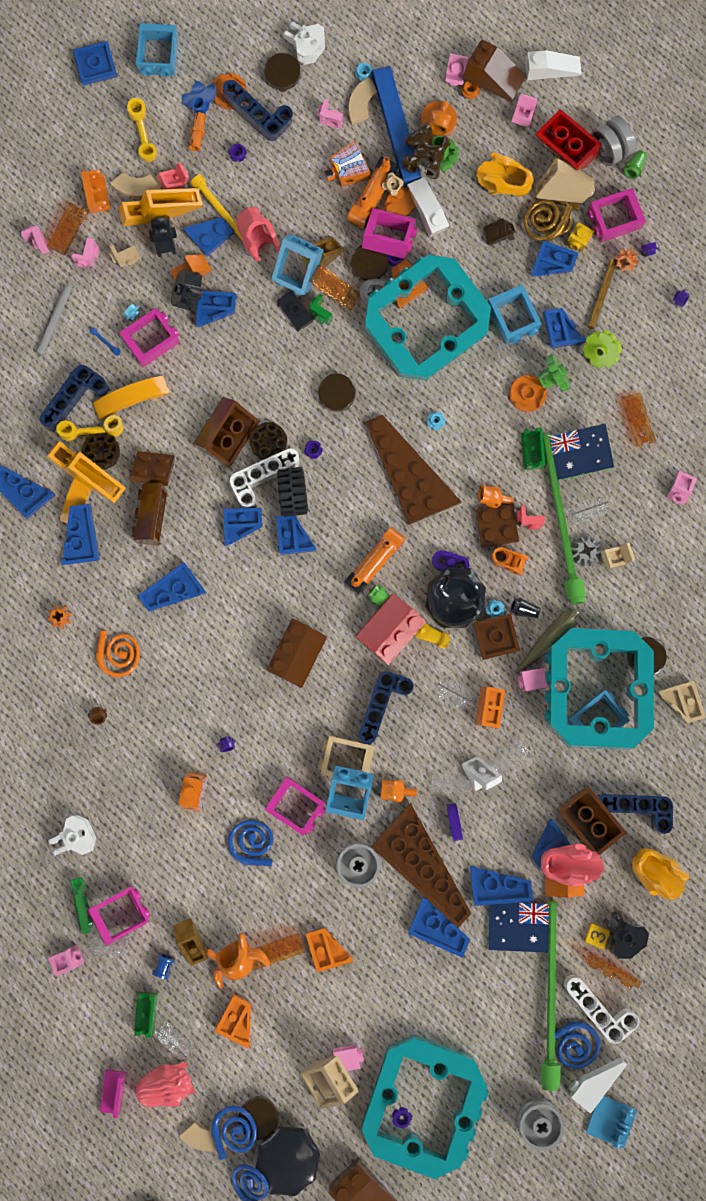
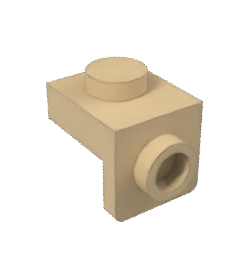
[109,244,140,268]
[601,543,635,570]

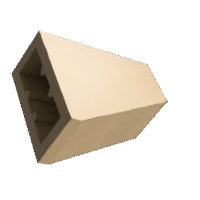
[536,159,595,203]

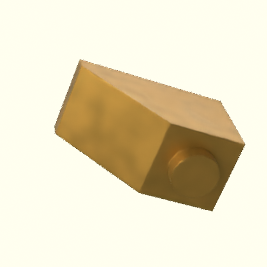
[302,237,345,272]
[173,918,209,966]

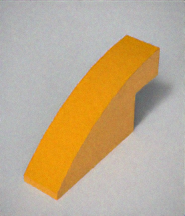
[118,188,202,226]
[46,441,126,503]

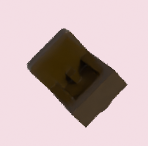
[483,218,515,246]

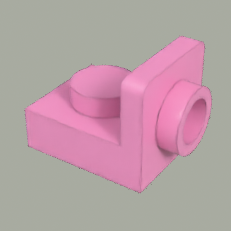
[445,53,468,86]
[317,99,343,129]
[20,225,50,254]
[667,471,697,505]
[48,945,84,977]

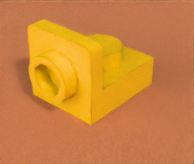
[566,222,594,252]

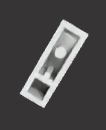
[525,50,582,80]
[407,177,449,237]
[569,1058,627,1113]

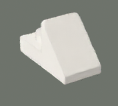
[462,756,502,791]

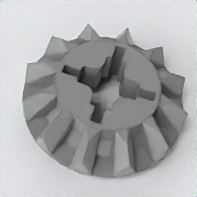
[360,278,385,305]
[571,536,601,566]

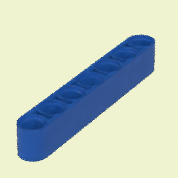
[372,65,422,187]

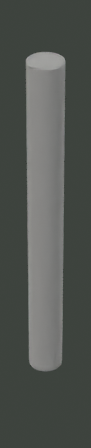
[36,285,72,355]

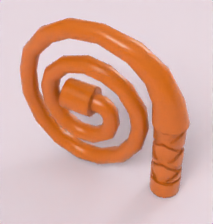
[96,630,140,677]

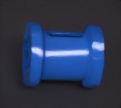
[152,954,175,979]

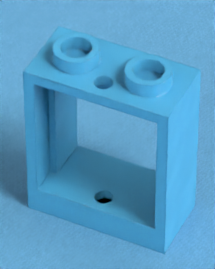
[136,23,179,77]
[271,234,324,295]
[488,284,542,344]
[567,690,630,750]
[326,766,374,820]

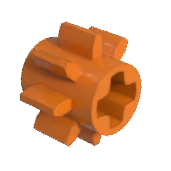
[615,248,639,272]
[47,605,72,629]

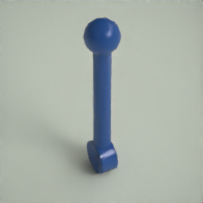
[90,328,121,356]

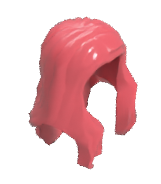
[236,206,280,261]
[541,843,605,886]
[136,1062,195,1108]

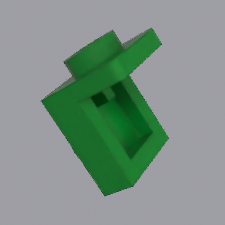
[309,294,333,326]

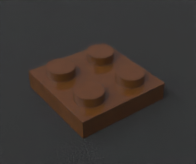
[129,451,175,486]
[475,504,519,548]
[473,614,520,660]

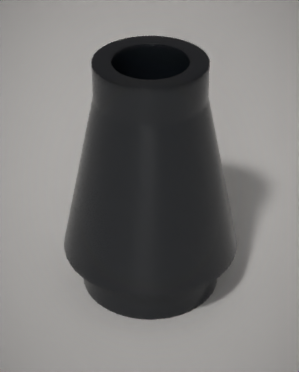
[510,598,541,618]

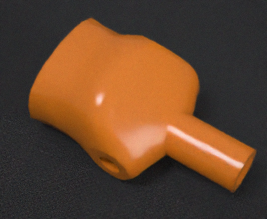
[429,101,452,135]
[478,484,514,508]
[381,780,417,802]

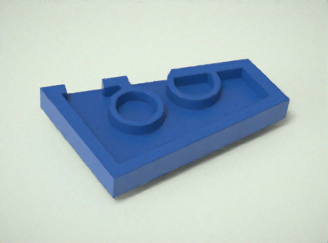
[61,503,100,565]
[138,562,207,612]
[470,866,533,906]
[408,896,470,958]

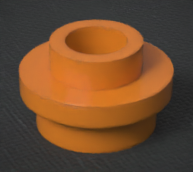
[461,81,480,99]

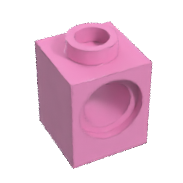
[517,668,549,692]
[333,1044,364,1071]

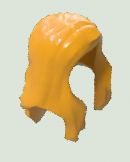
[476,152,534,197]
[632,848,690,900]

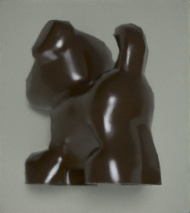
[402,123,450,179]

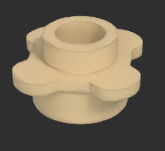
[382,173,403,196]

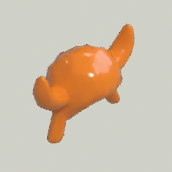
[205,933,270,989]

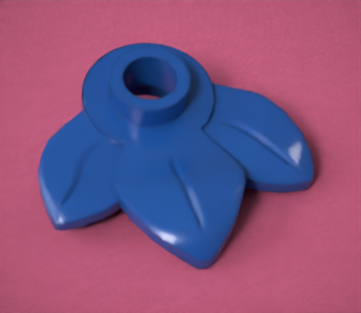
[182,81,216,114]

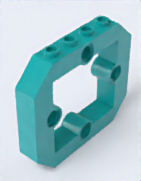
[364,255,491,381]
[545,628,654,750]
[361,1034,489,1179]

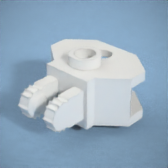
[283,22,325,65]
[48,815,96,856]

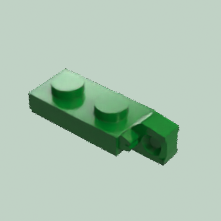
[70,877,93,934]

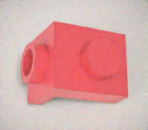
[157,162,189,190]
[516,505,545,530]

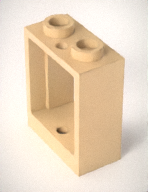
[318,736,375,777]
[300,1055,359,1109]

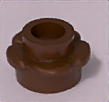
[88,707,107,725]

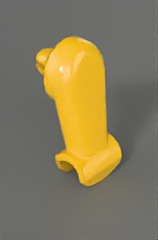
[415,623,450,649]

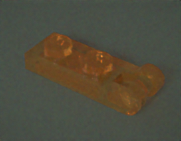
[47,202,88,255]
[309,265,360,310]
[621,393,656,447]
[252,932,305,970]
[585,954,642,989]

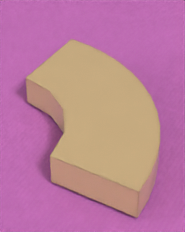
[349,77,377,126]
[110,172,162,198]
[179,1121,234,1151]

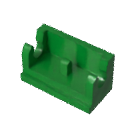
[521,427,545,470]
[134,991,158,1038]

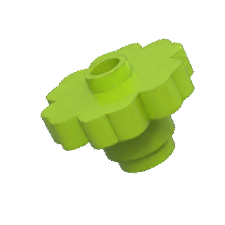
[583,330,622,368]

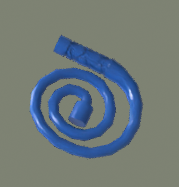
[228,820,274,867]
[546,1021,601,1069]
[211,1106,257,1160]
[232,1164,269,1201]

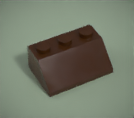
[193,397,260,468]
[132,483,168,546]
[266,618,327,688]
[556,786,627,855]

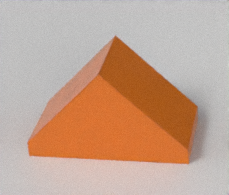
[545,876,585,898]

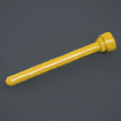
[190,174,243,242]

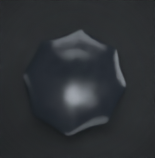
[425,567,486,628]
[255,1127,320,1196]

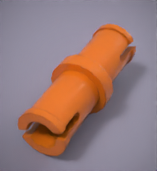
[189,112,206,152]

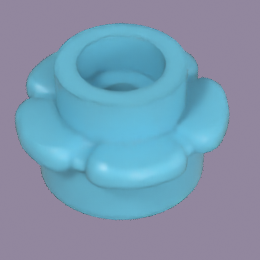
[355,63,373,81]
[123,304,140,321]
[427,412,445,430]
[486,600,505,618]

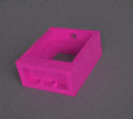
[587,188,646,242]
[362,208,417,259]
[119,307,180,367]
[265,777,326,836]
[87,886,150,946]

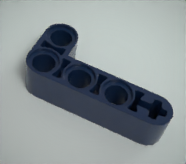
[223,80,293,141]
[40,365,109,431]
[359,671,414,744]
[597,794,673,834]

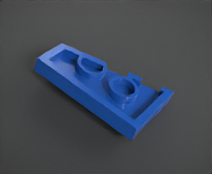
[0,466,55,520]

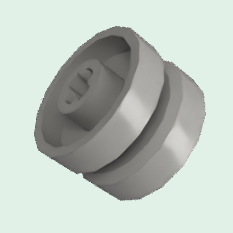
[591,116,636,166]
[337,842,380,888]
[517,1097,564,1151]

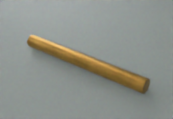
[587,258,617,329]

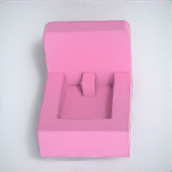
[512,94,537,127]
[71,238,99,268]

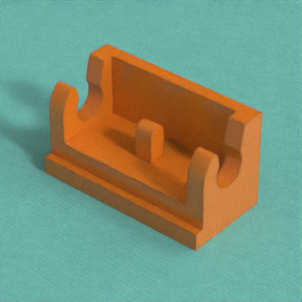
[81,170,111,214]
[475,687,506,728]

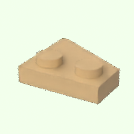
[657,681,706,723]

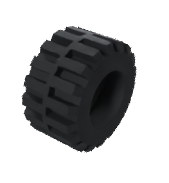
[277,467,308,517]

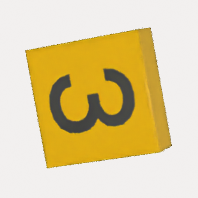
[584,923,610,950]

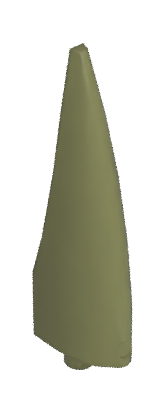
[516,608,580,673]

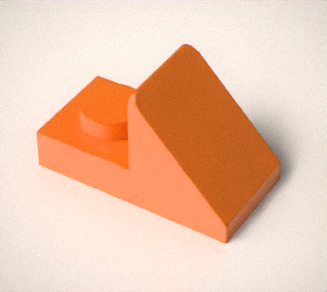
[170,254,212,280]

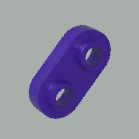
[432,550,470,571]

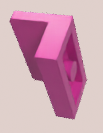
[100,1069,126,1118]

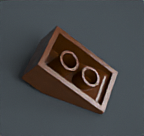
[463,39,526,102]
[328,1157,397,1201]

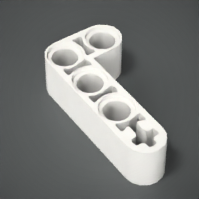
[230,449,300,508]
[564,975,639,1044]

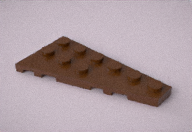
[365,415,462,525]
[371,803,472,928]

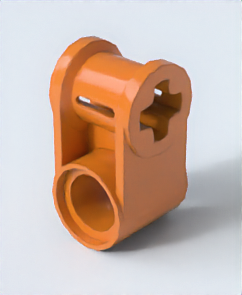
[490,547,529,576]

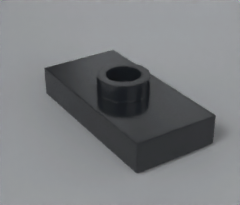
[277,290,313,332]

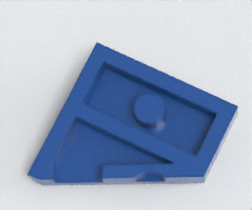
[183,217,235,257]
[531,240,578,277]
[196,290,237,327]
[543,308,586,348]
[223,508,263,546]
[276,516,316,555]
[531,819,571,870]

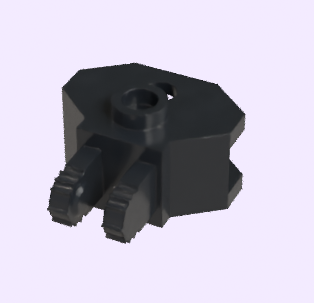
[149,216,177,257]
[171,269,202,310]
[603,911,649,959]

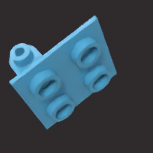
[586,1096,637,1149]

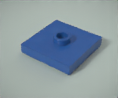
[73,41,118,86]

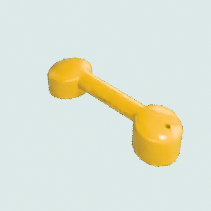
[127,98,157,162]
[56,415,124,441]

